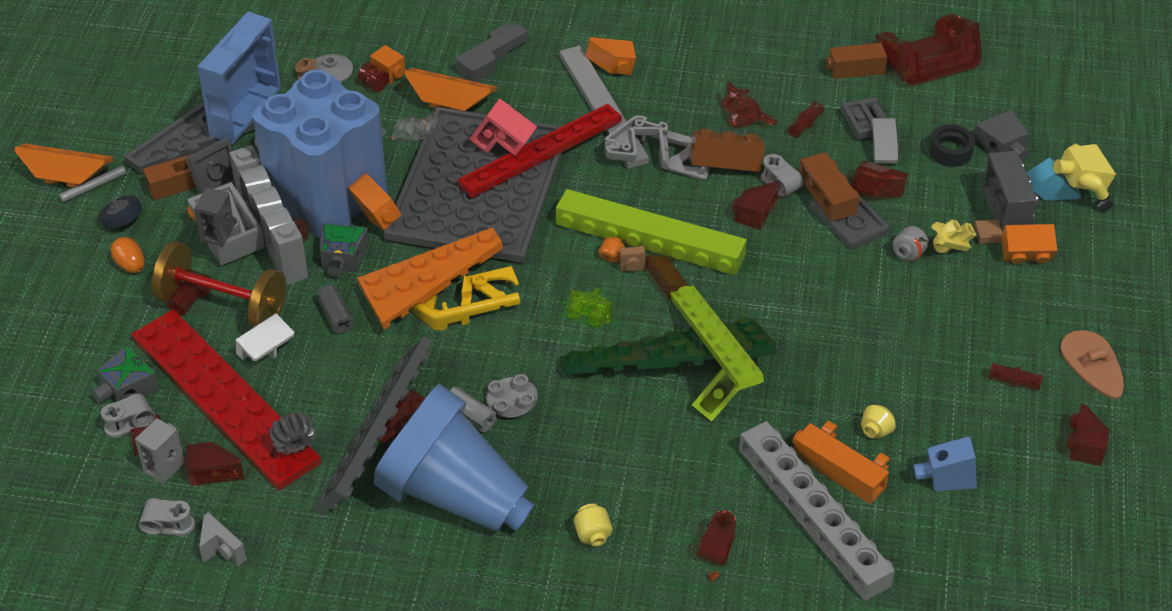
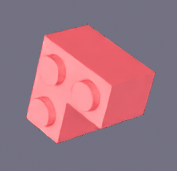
[469,99,537,156]

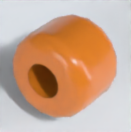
[598,237,625,263]

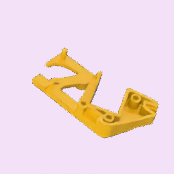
[408,266,520,331]

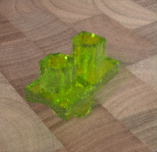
[567,288,613,328]

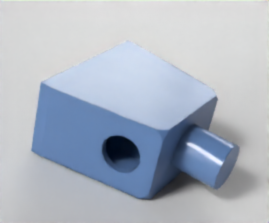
[913,437,977,491]

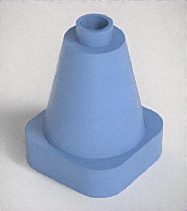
[373,384,535,532]

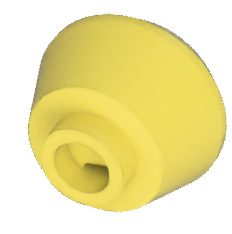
[861,405,896,439]

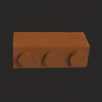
[689,129,765,172]
[799,152,860,222]

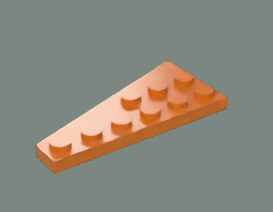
[357,227,503,330]

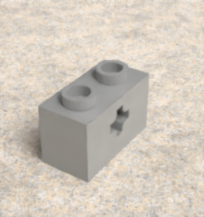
[135,418,185,484]

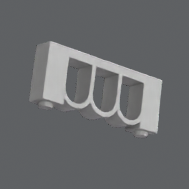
[229,145,308,285]

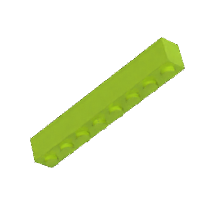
[556,189,747,275]

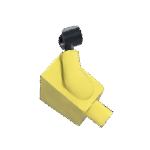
[1053,144,1116,212]

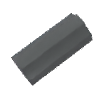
[317,284,354,334]

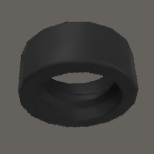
[929,124,975,167]

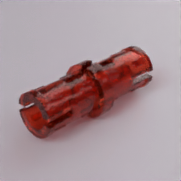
[788,101,824,138]
[989,362,1043,391]

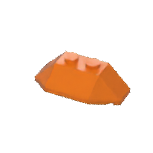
[405,68,497,111]
[15,143,113,187]

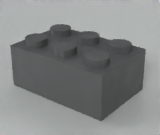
[982,151,1039,232]

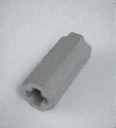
[450,387,496,432]

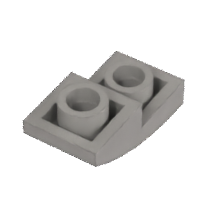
[871,118,898,164]

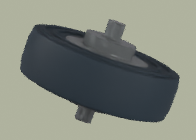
[99,195,142,229]

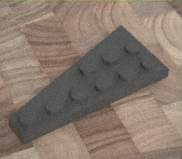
[124,102,255,173]

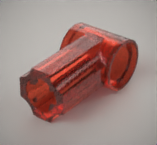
[166,269,212,316]

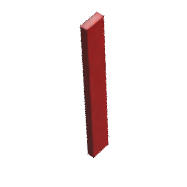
[457,103,622,198]

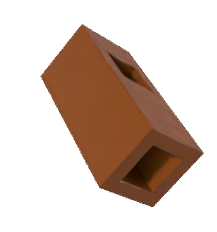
[826,43,887,79]
[143,154,196,201]

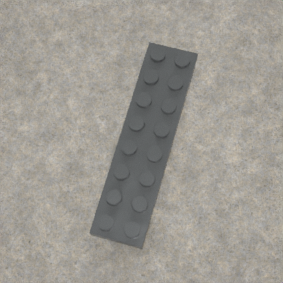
[313,336,432,515]

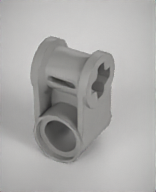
[761,154,804,197]
[101,394,155,438]
[139,498,195,536]

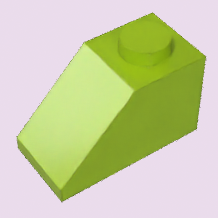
[692,368,739,422]

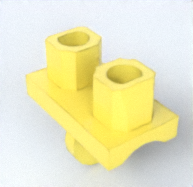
[931,219,976,253]

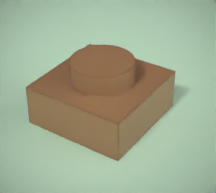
[619,246,645,272]

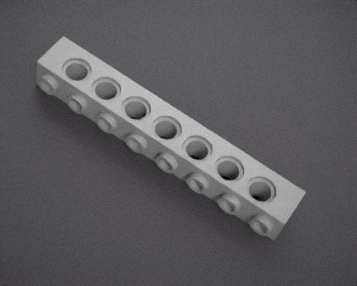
[739,421,895,601]

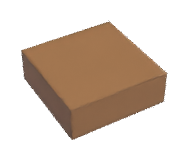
[974,220,1002,244]

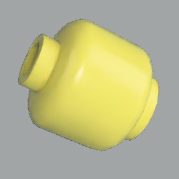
[573,504,613,546]

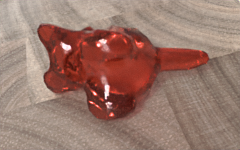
[721,82,777,128]

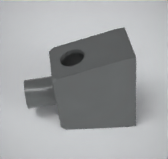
[974,110,1029,160]

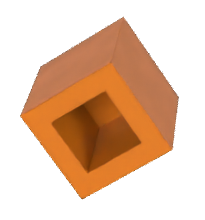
[370,45,405,84]

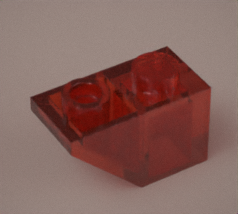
[1066,404,1109,466]

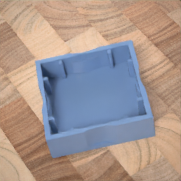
[197,11,281,144]

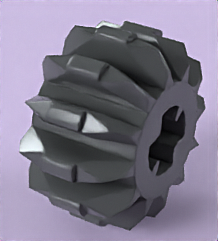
[269,412,317,455]

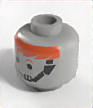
[893,226,928,262]

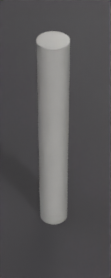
[59,165,127,203]

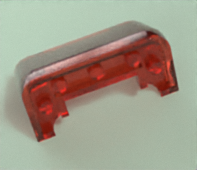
[875,13,982,85]

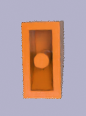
[585,37,636,75]
[347,173,402,230]

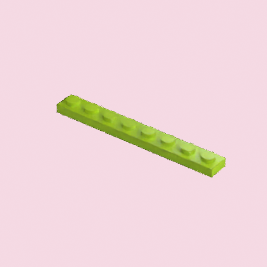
[670,286,764,390]

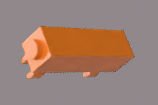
[792,421,890,505]

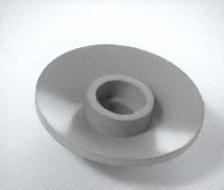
[315,54,353,83]

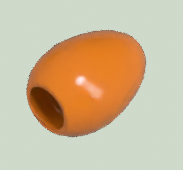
[111,237,145,273]

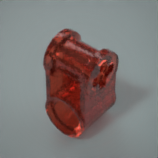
[697,510,736,566]

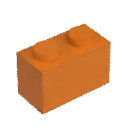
[1001,224,1057,264]

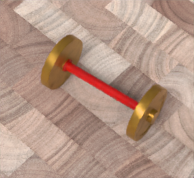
[152,242,286,328]

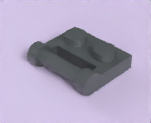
[841,97,887,140]

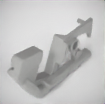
[604,115,711,181]

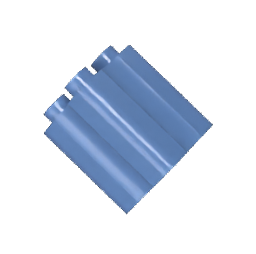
[253,70,388,238]

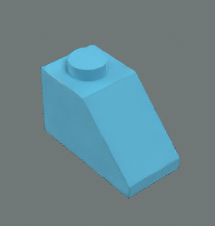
[1026,157,1081,200]

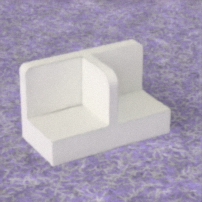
[236,314,294,361]

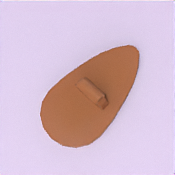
[1060,330,1124,399]

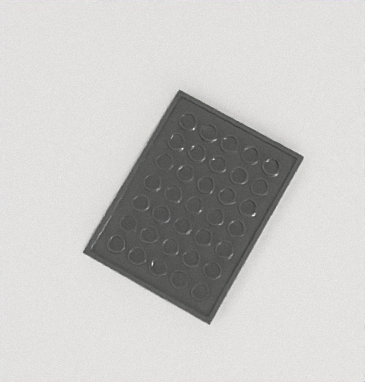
[384,107,562,263]

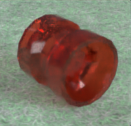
[358,62,389,92]

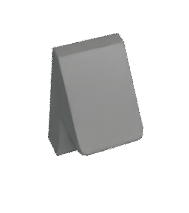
[199,512,247,566]

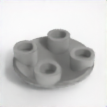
[486,374,538,418]

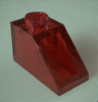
[852,161,908,197]
[732,182,780,230]
[186,442,244,486]

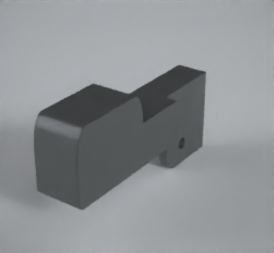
[456,23,528,82]

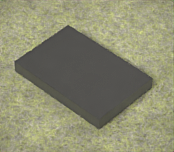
[809,196,890,250]

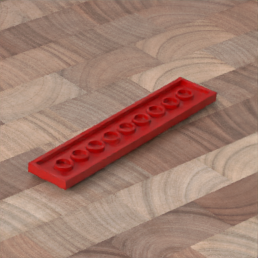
[131,309,322,491]

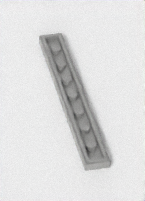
[560,46,649,169]

